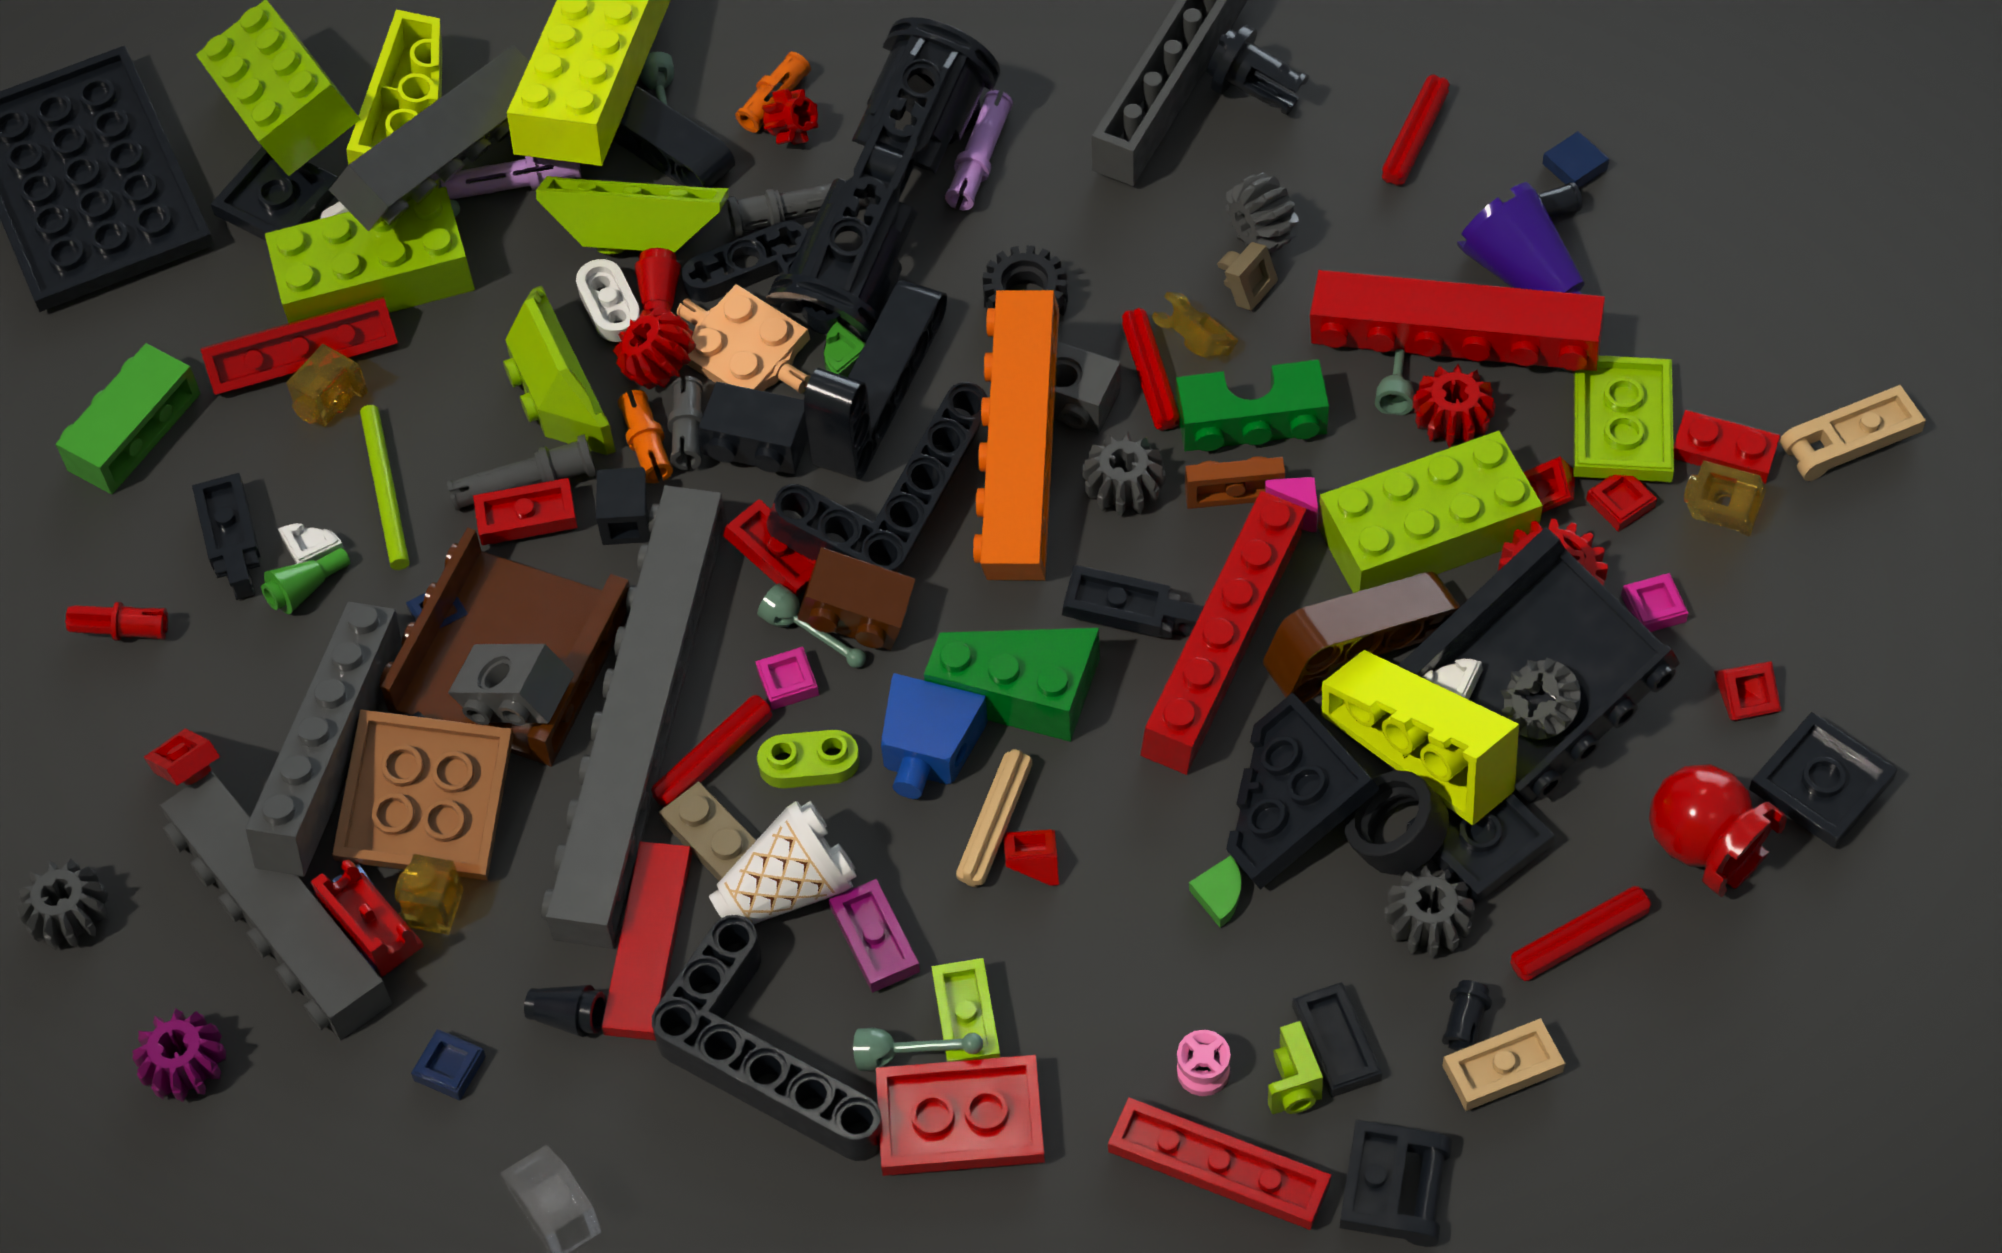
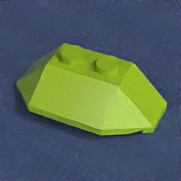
[536,176,729,254]
[503,285,616,455]

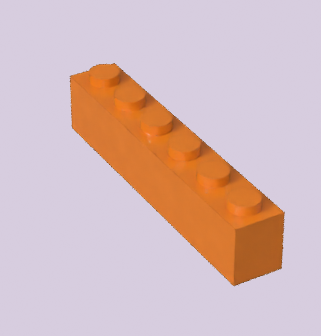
[973,290,1059,581]

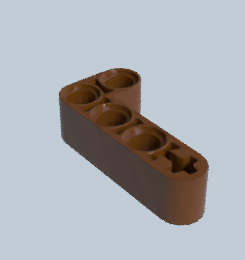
[1263,572,1460,704]

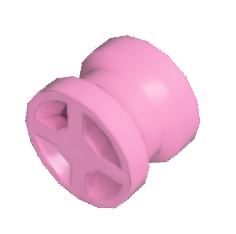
[1177,1030,1231,1096]

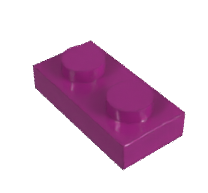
[829,879,920,993]

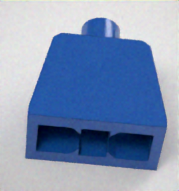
[881,673,988,799]

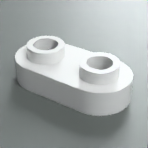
[576,259,640,342]

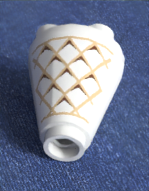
[709,801,857,924]

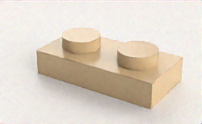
[1442,1018,1565,1111]

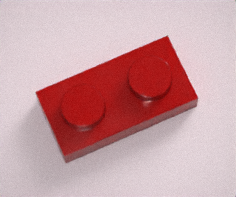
[1673,410,1780,484]
[473,478,578,546]
[723,499,816,597]
[144,728,220,786]

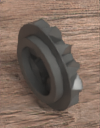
[1501,658,1581,740]

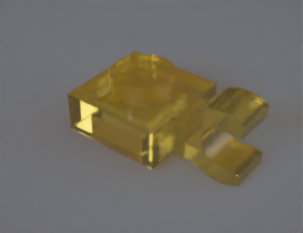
[1152,292,1239,357]

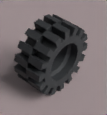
[982,245,1068,321]

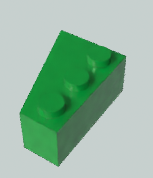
[924,628,1100,742]

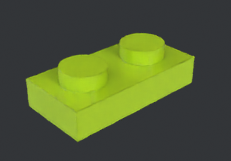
[931,958,1000,1062]

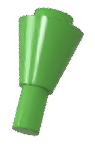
[261,548,350,614]

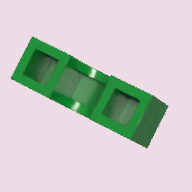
[1176,359,1329,452]

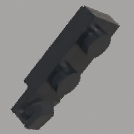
[192,473,261,600]
[1062,565,1204,638]

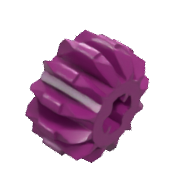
[132,1008,227,1103]

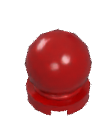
[1649,764,1787,897]

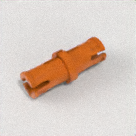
[735,51,811,133]
[618,390,673,483]

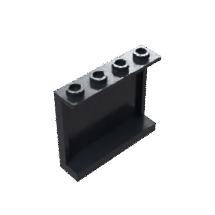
[1398,527,1680,804]

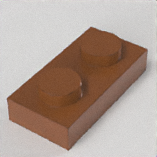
[1185,456,1285,509]

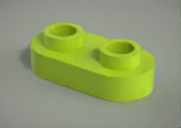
[757,730,860,788]

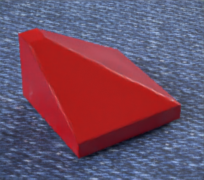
[1524,456,1575,514]
[1714,661,1781,721]
[1004,829,1059,886]

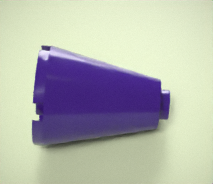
[1457,182,1585,294]

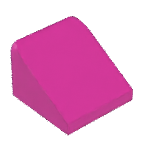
[1265,477,1318,532]

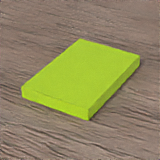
[1573,355,1674,482]

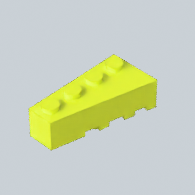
[346,9,442,189]
[1322,650,1519,826]

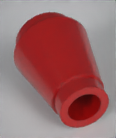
[635,248,681,312]

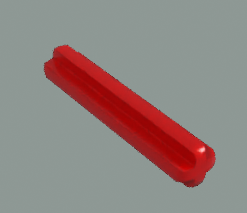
[1382,74,1450,186]
[1122,308,1180,431]
[651,695,773,808]
[1510,886,1651,981]

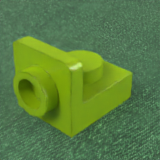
[1268,1021,1323,1114]

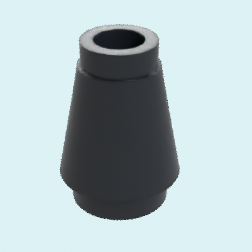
[524,985,607,1037]

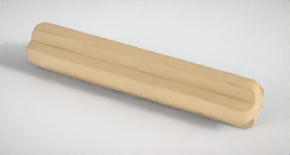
[956,749,1032,888]

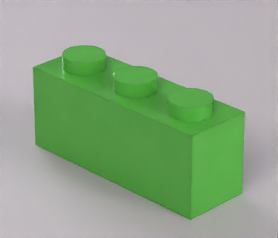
[55,343,201,495]

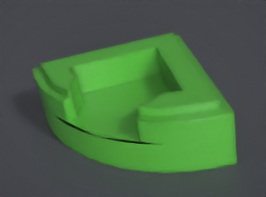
[824,322,865,377]
[1189,855,1241,928]

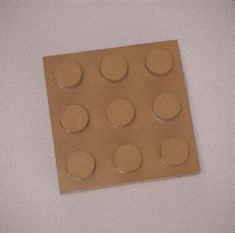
[332,709,513,880]

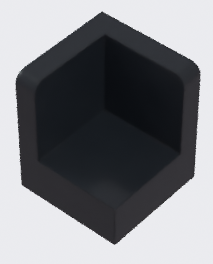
[596,467,651,545]

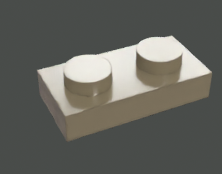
[659,781,756,881]

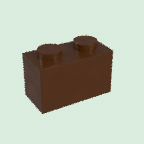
[797,547,915,651]

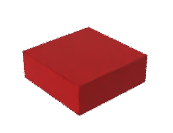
[1586,475,1657,532]

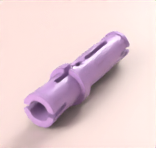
[945,90,1013,211]
[441,156,581,200]

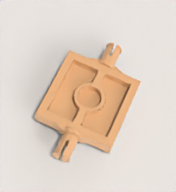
[677,284,811,394]

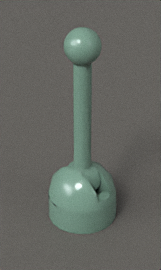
[639,52,674,105]
[1375,349,1414,415]
[757,583,866,668]
[853,1027,983,1071]

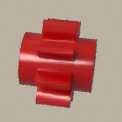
[762,88,819,145]

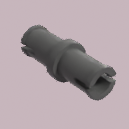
[668,376,703,470]

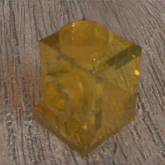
[286,344,368,427]
[1684,460,1766,537]
[395,854,464,935]

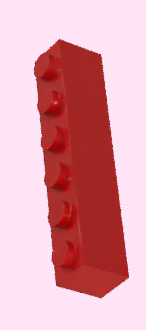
[1310,270,1605,371]
[1140,491,1307,775]

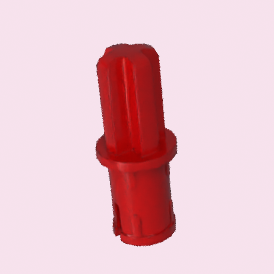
[65,602,168,641]

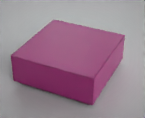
[1621,573,1688,632]
[755,646,819,710]

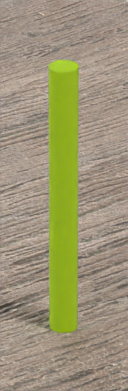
[360,405,410,570]

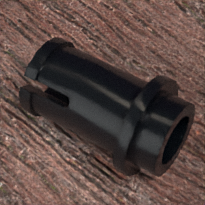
[1537,182,1583,218]
[1442,980,1492,1051]

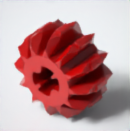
[613,306,696,390]
[1412,363,1496,448]

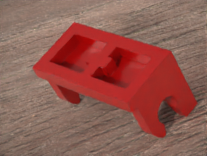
[311,860,424,977]

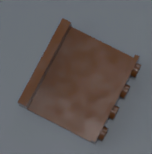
[379,527,630,767]

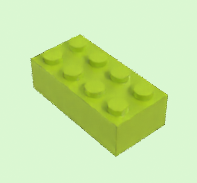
[196,0,361,176]
[265,186,475,323]
[1318,430,1543,593]

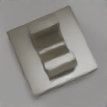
[1217,242,1278,311]

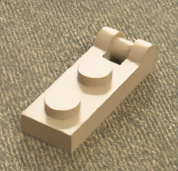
[1779,385,1926,481]

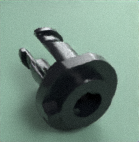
[1207,24,1309,115]

